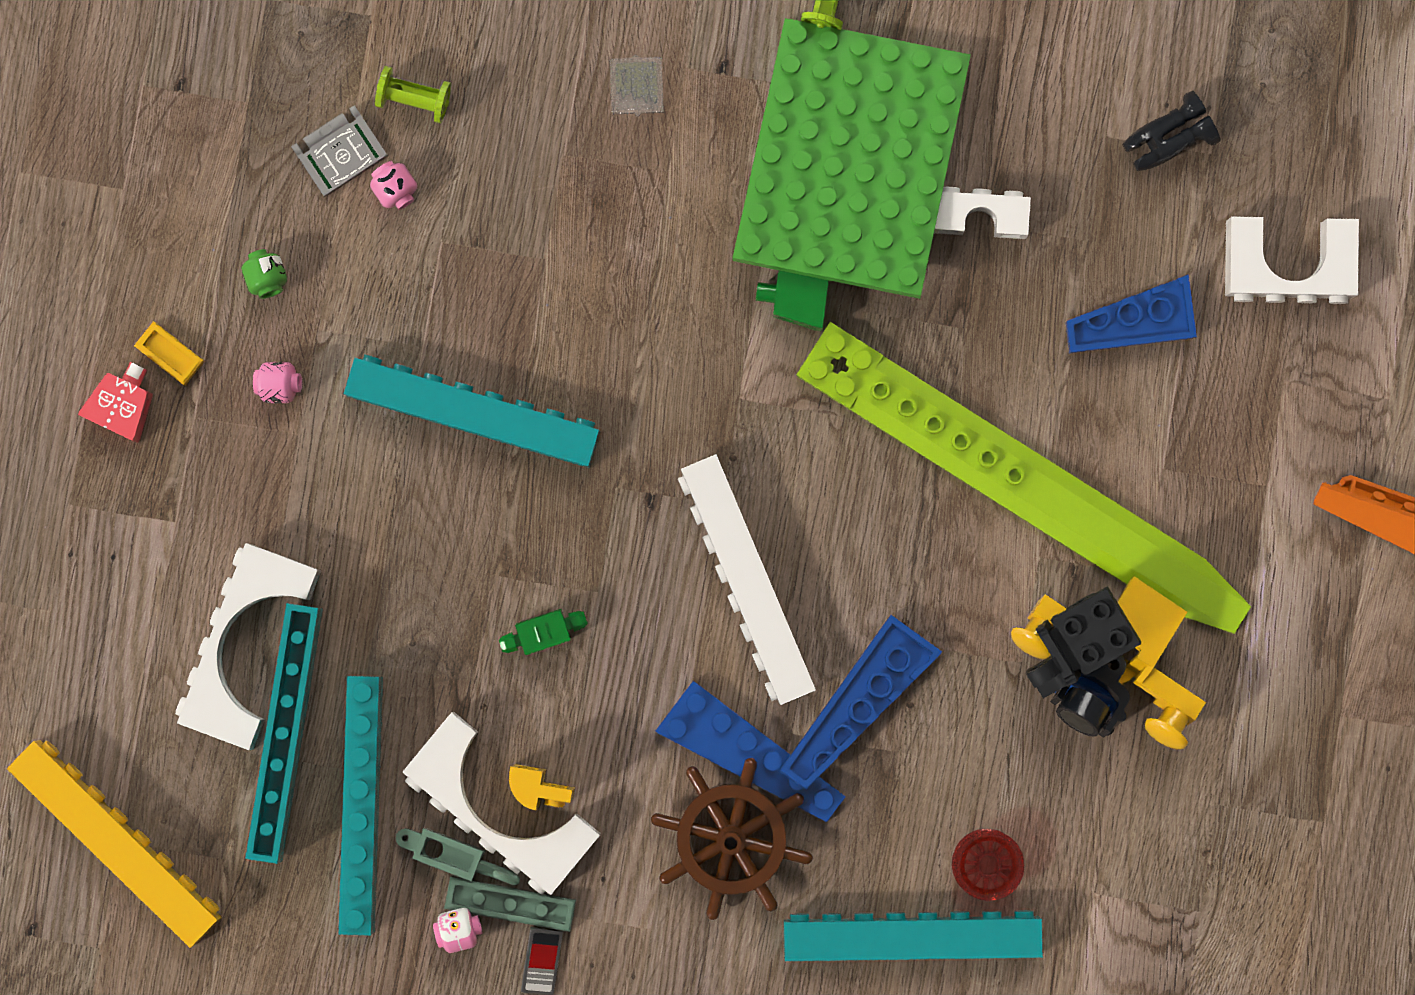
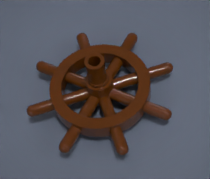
[651,758,813,920]

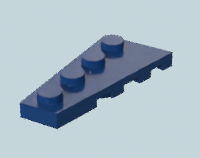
[1065,274,1197,354]

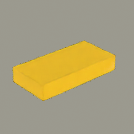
[134,321,205,386]

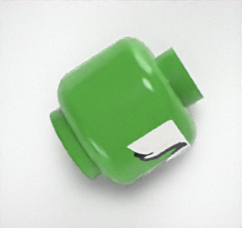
[241,249,287,299]

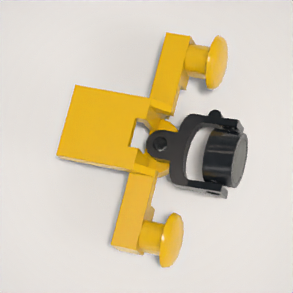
[1011,576,1206,750]

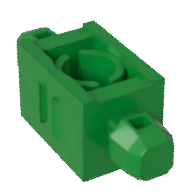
[499,608,588,655]

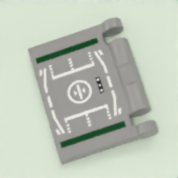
[291,105,388,197]

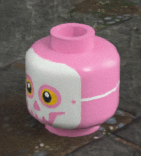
[433,908,482,953]

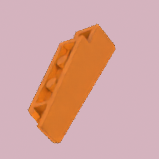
[1314,475,1415,554]

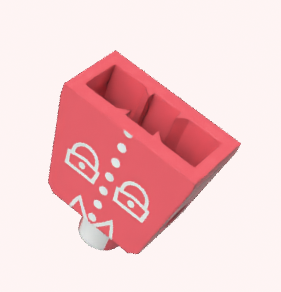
[78,362,153,443]

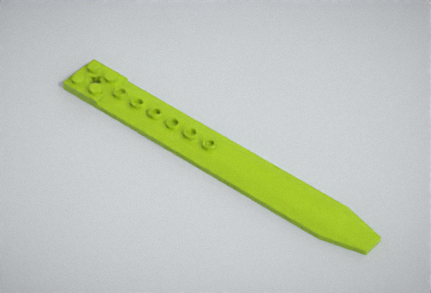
[796,322,1251,634]

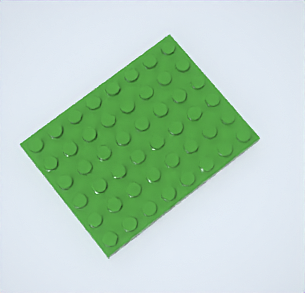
[733,18,971,299]

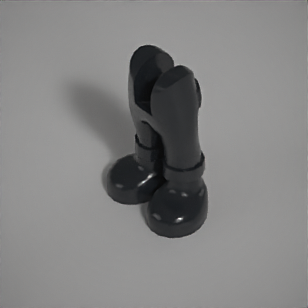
[1122,90,1221,171]

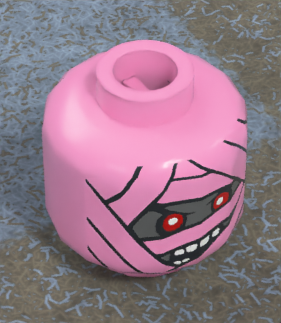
[253,362,302,403]

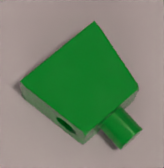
[755,270,829,331]

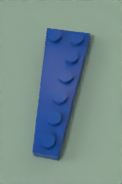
[779,615,942,789]
[655,681,846,822]

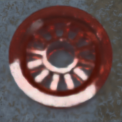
[952,829,1024,901]

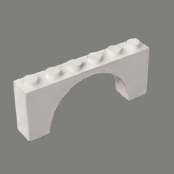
[175,543,321,750]
[403,712,601,895]

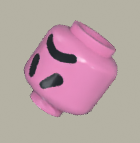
[370,161,417,210]

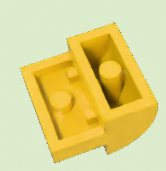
[509,764,575,810]

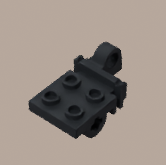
[1026,586,1141,699]

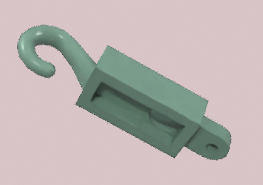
[396,828,520,885]

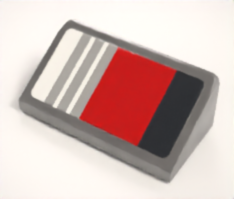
[521,927,563,995]

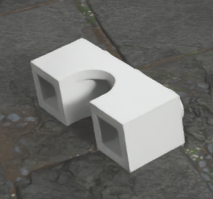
[934,187,1031,239]

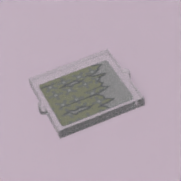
[610,55,664,117]

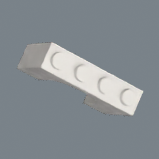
[1225,217,1359,304]

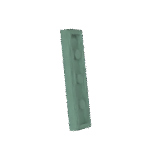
[444,876,576,932]

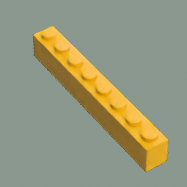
[7,740,222,948]

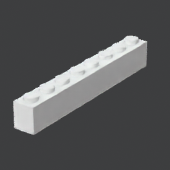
[678,454,816,705]

